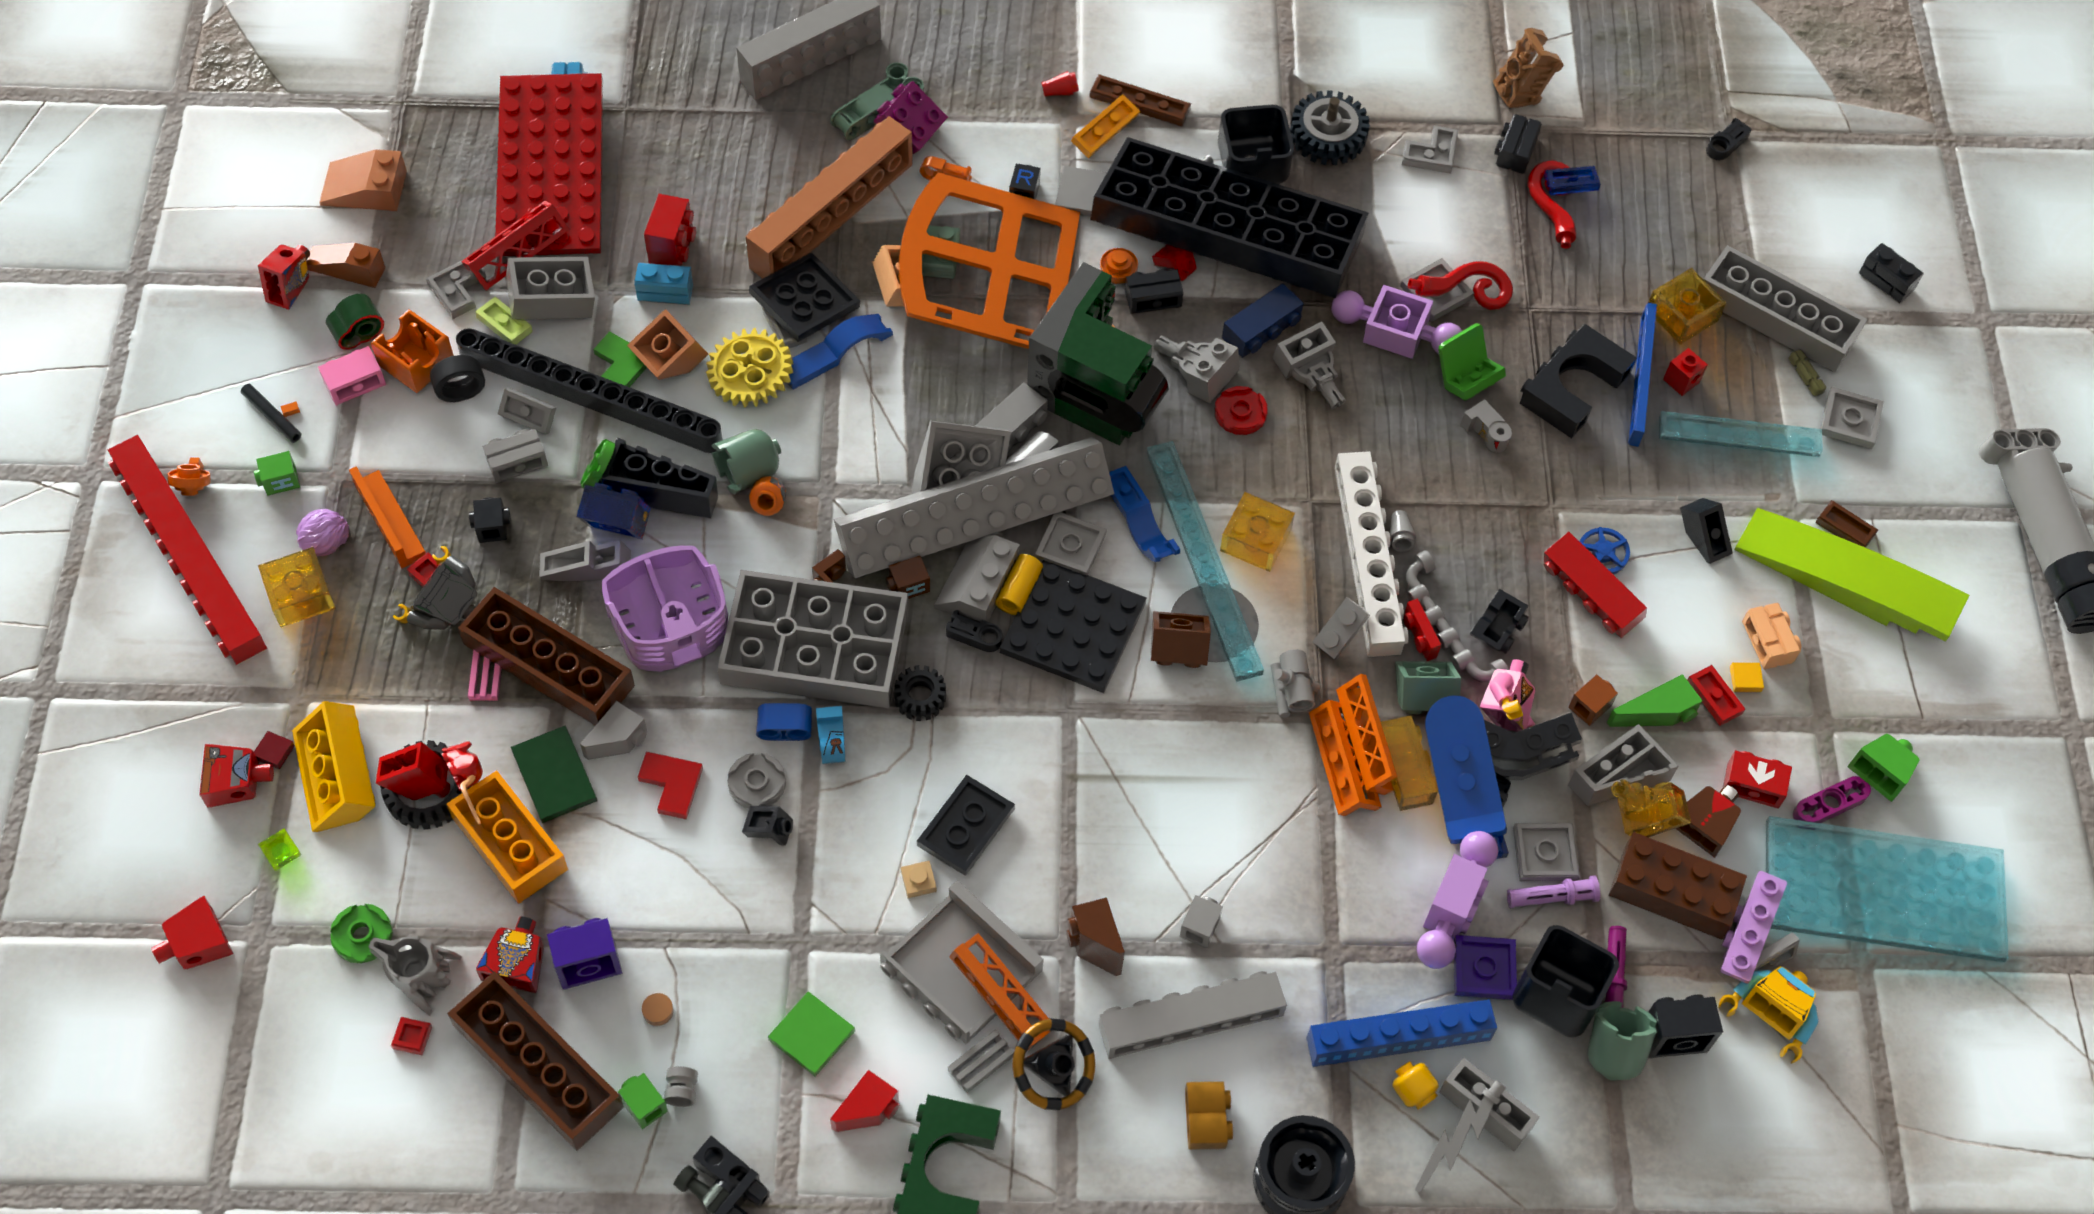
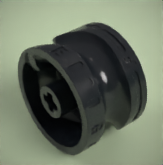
[1253,1115,1355,1214]

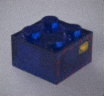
[576,483,651,539]

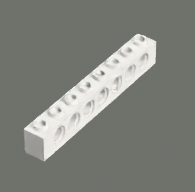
[1335,451,1408,657]

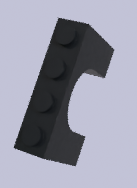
[1520,324,1637,439]

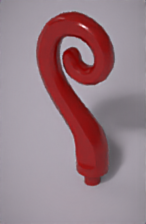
[1528,160,1576,249]
[1408,261,1513,310]

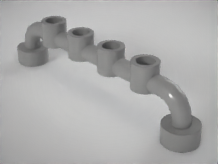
[1406,550,1509,682]

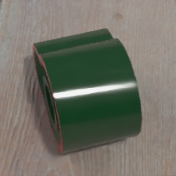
[326,294,384,350]

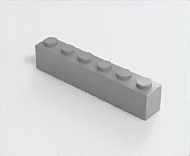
[1099,971,1287,1059]

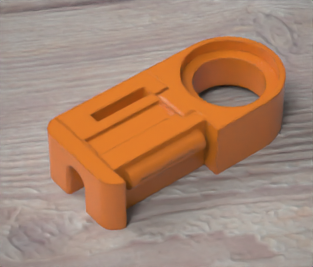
[919,156,972,181]

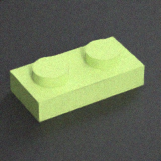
[475,297,532,345]

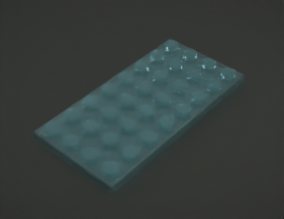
[1766,816,2009,962]

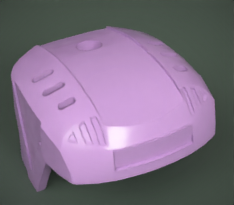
[602,546,728,672]

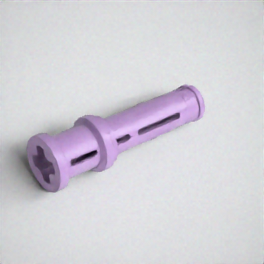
[1507,875,1600,908]

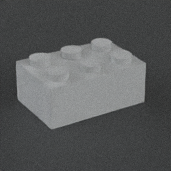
[506,257,595,319]

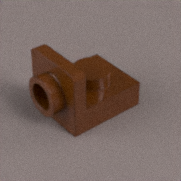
[812,549,846,583]

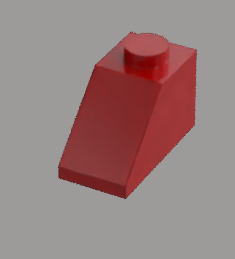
[830,1070,900,1132]

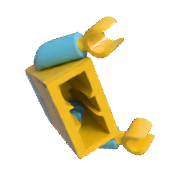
[1718,967,1818,1064]

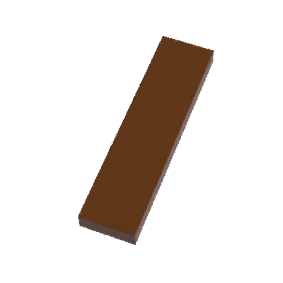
[1089,74,1191,127]

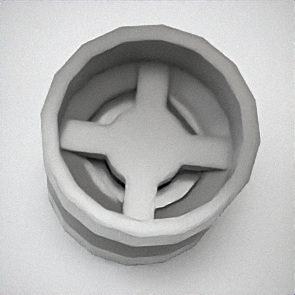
[664,1066,698,1107]

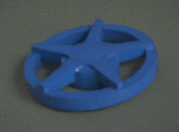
[1580,527,1630,574]

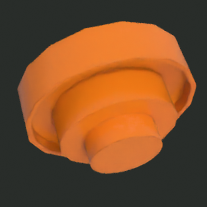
[1100,248,1138,284]
[167,464,211,496]

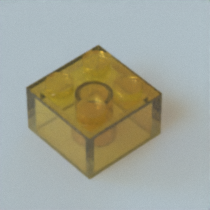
[1648,268,1727,345]
[1220,492,1295,572]
[258,547,336,627]

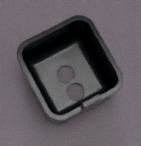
[1218,104,1294,184]
[1512,925,1619,1038]

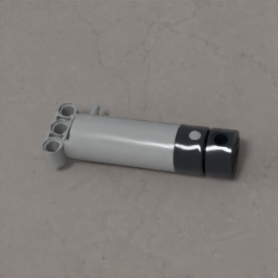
[1978,428,2094,634]

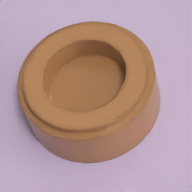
[642,993,674,1026]

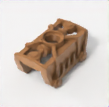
[1493,28,1564,108]

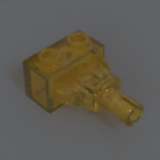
[1612,779,1691,837]

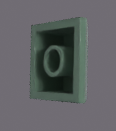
[1395,661,1461,714]

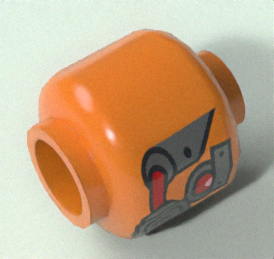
[749,476,787,516]

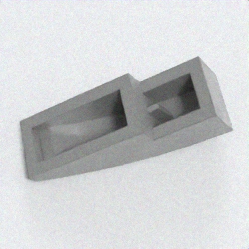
[539,540,631,581]

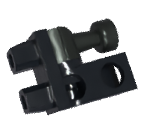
[673,1135,770,1214]

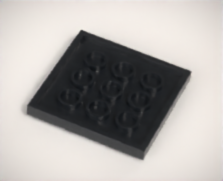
[1000,560,1147,693]

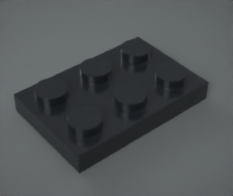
[917,774,1015,876]

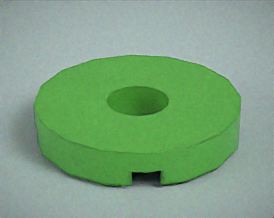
[580,439,615,492]
[330,904,393,963]

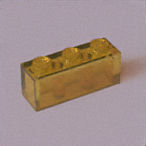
[1381,716,1439,811]

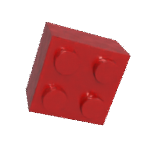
[644,194,696,266]

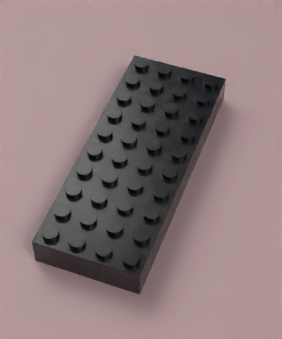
[1090,137,1369,298]

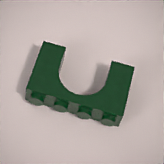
[893,1094,1001,1214]

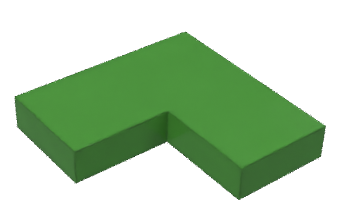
[593,331,647,387]

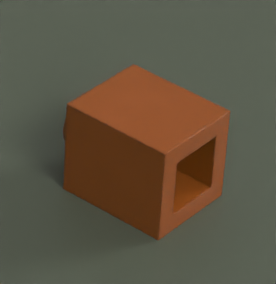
[1568,674,1618,726]

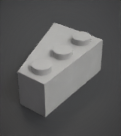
[1568,724,1679,806]

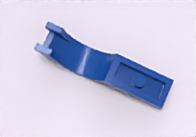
[788,314,893,390]
[1109,466,1180,563]

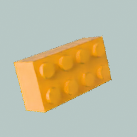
[447,770,568,904]

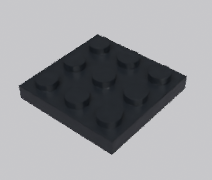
[749,252,860,342]

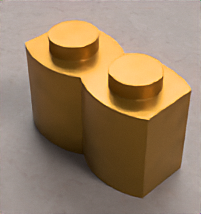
[1185,1082,1233,1150]

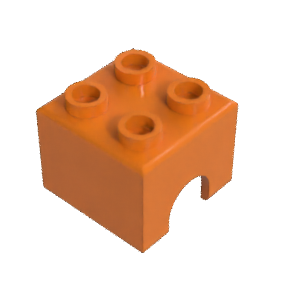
[371,309,454,393]

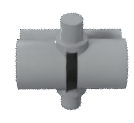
[1271,649,1320,718]

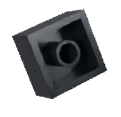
[1648,994,1723,1058]

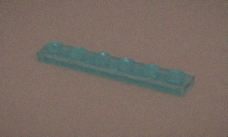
[1659,411,1823,457]

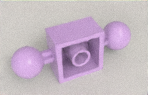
[1331,285,1462,359]
[1417,831,1498,969]

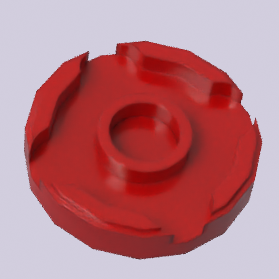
[1215,386,1268,435]

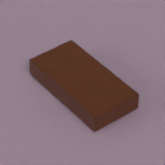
[1815,500,1878,548]

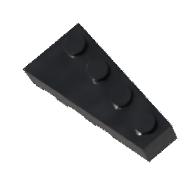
[601,437,718,519]

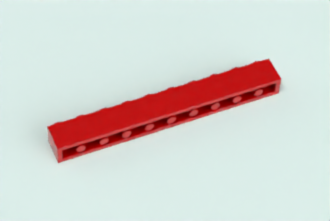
[107,434,267,665]

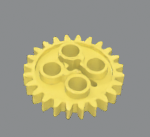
[706,328,793,408]

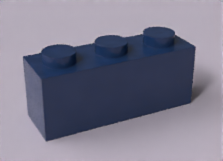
[1222,283,1304,358]

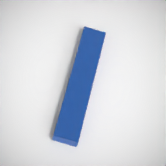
[1628,303,1657,447]

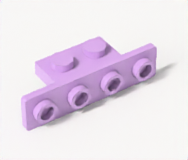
[1720,871,1787,983]

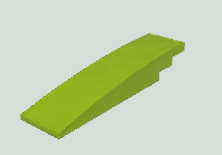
[1734,508,1970,642]

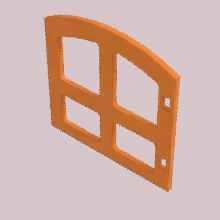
[899,172,1080,349]

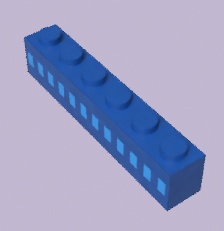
[1306,999,1497,1067]

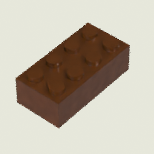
[1608,832,1747,940]

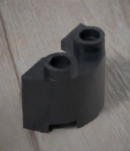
[1470,589,1529,653]

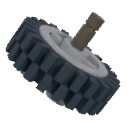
[1290,90,1370,165]

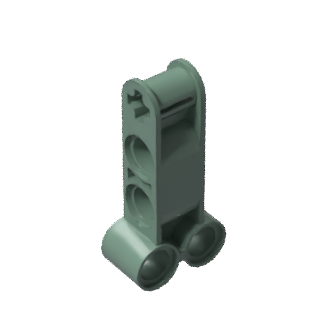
[830,62,924,140]

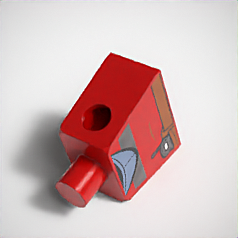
[199,744,274,807]

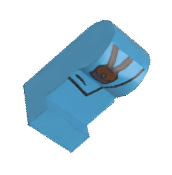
[816,706,846,764]

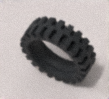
[380,740,471,830]

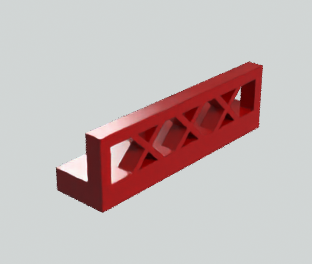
[461,201,570,290]

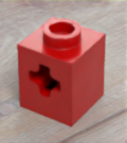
[1663,348,1708,396]

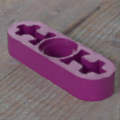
[1793,776,1871,828]

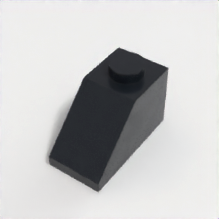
[1680,498,1733,564]

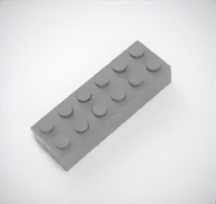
[736,0,881,100]
[1696,245,1868,372]

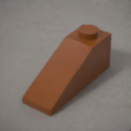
[306,243,386,288]

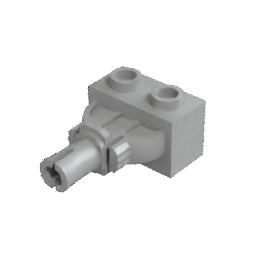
[1272,322,1346,410]
[1154,336,1240,403]

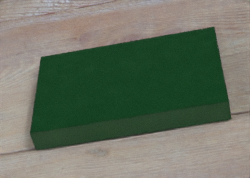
[511,725,597,823]

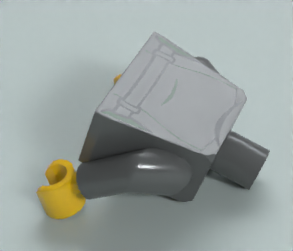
[393,546,478,630]

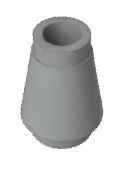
[1390,510,1416,552]

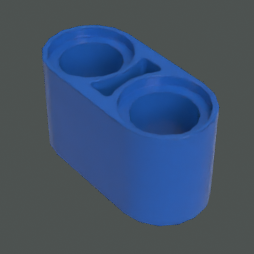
[756,703,812,741]

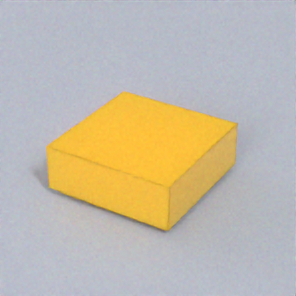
[1730,662,1764,692]

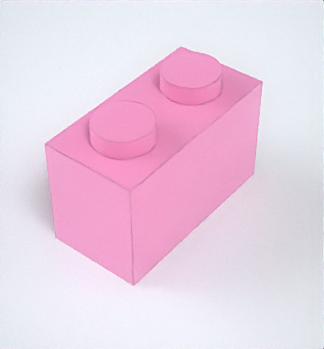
[318,346,386,405]

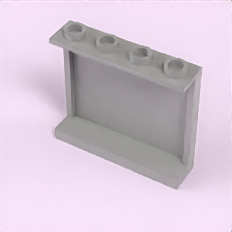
[880,880,1044,1044]

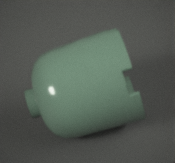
[712,429,781,494]
[1588,1001,1657,1081]

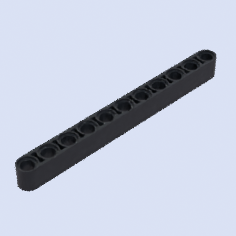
[456,328,723,453]

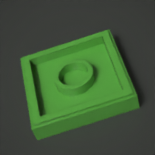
[768,991,855,1077]

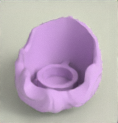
[296,509,349,556]

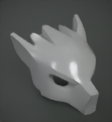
[369,936,462,1016]

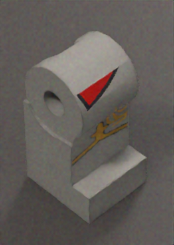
[1460,399,1512,453]

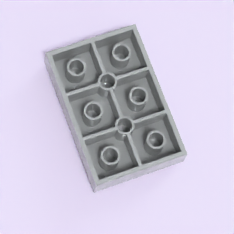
[717,570,909,708]

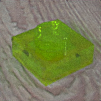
[258,828,301,871]

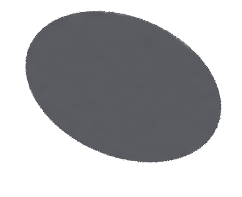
[1171,584,1259,662]

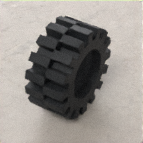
[894,665,946,721]

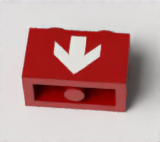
[1723,750,1792,809]

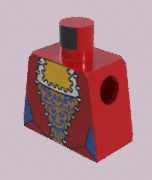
[258,245,310,310]
[476,917,544,993]

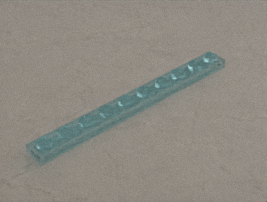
[1147,441,1264,682]

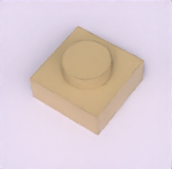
[901,861,937,898]

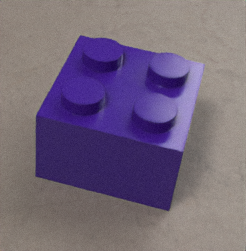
[547,918,623,990]

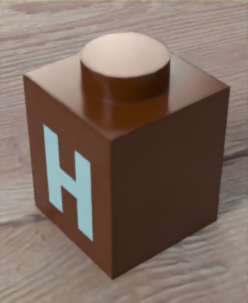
[886,555,930,599]

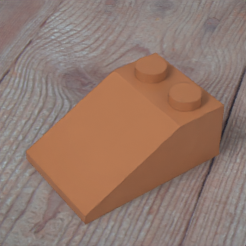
[319,149,407,211]

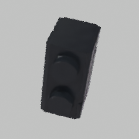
[1494,114,1542,174]
[1859,243,1924,303]
[1125,268,1183,314]

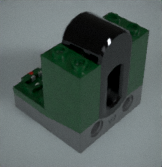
[1027,262,1169,446]

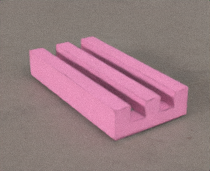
[468,650,502,701]

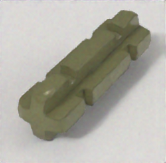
[1789,350,1827,396]

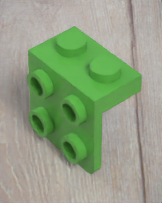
[1438,323,1506,401]

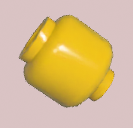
[1392,1061,1439,1110]

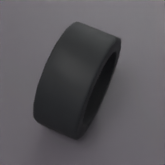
[430,355,485,402]

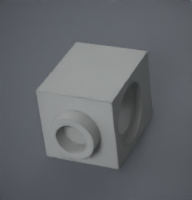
[1179,895,1223,948]

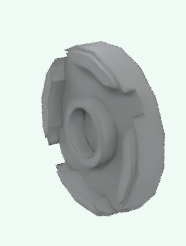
[727,753,786,808]

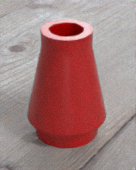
[1041,71,1079,97]

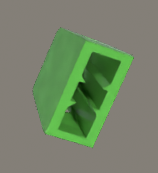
[1847,734,1920,802]

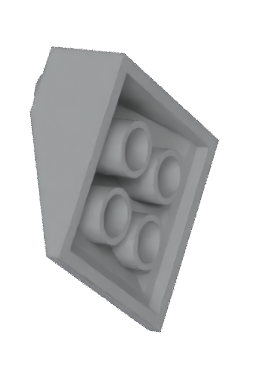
[912,420,1011,494]

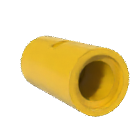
[995,554,1043,615]

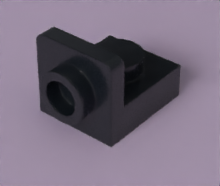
[742,806,793,845]

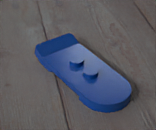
[1425,695,1507,845]

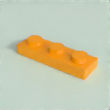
[1071,94,1140,159]

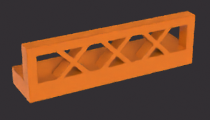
[349,466,426,569]
[1336,674,1397,795]
[1309,700,1382,816]
[949,933,1051,1051]

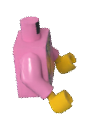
[1480,659,1535,732]

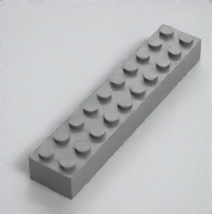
[833,437,1114,578]

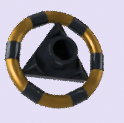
[1012,1018,1095,1110]

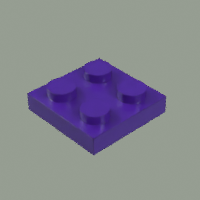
[1454,935,1517,1000]

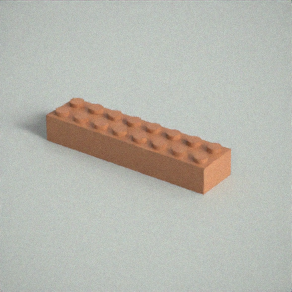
[746,116,913,278]

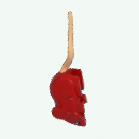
[441,741,483,824]

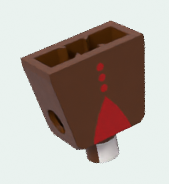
[1669,785,1741,858]

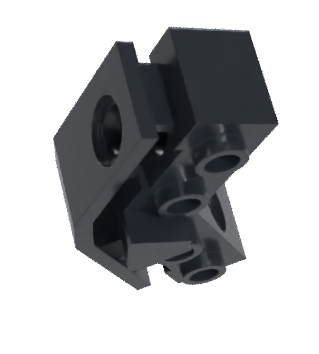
[1484,712,1582,780]

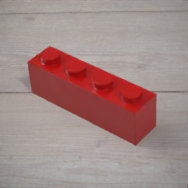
[1544,531,1647,638]

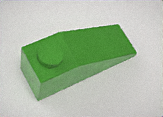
[1606,674,1702,727]

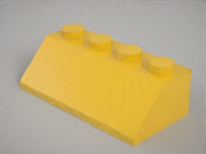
[292,701,376,832]

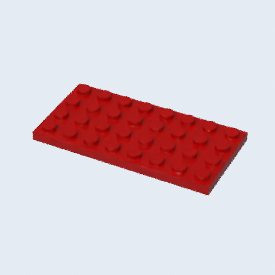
[495,73,603,256]

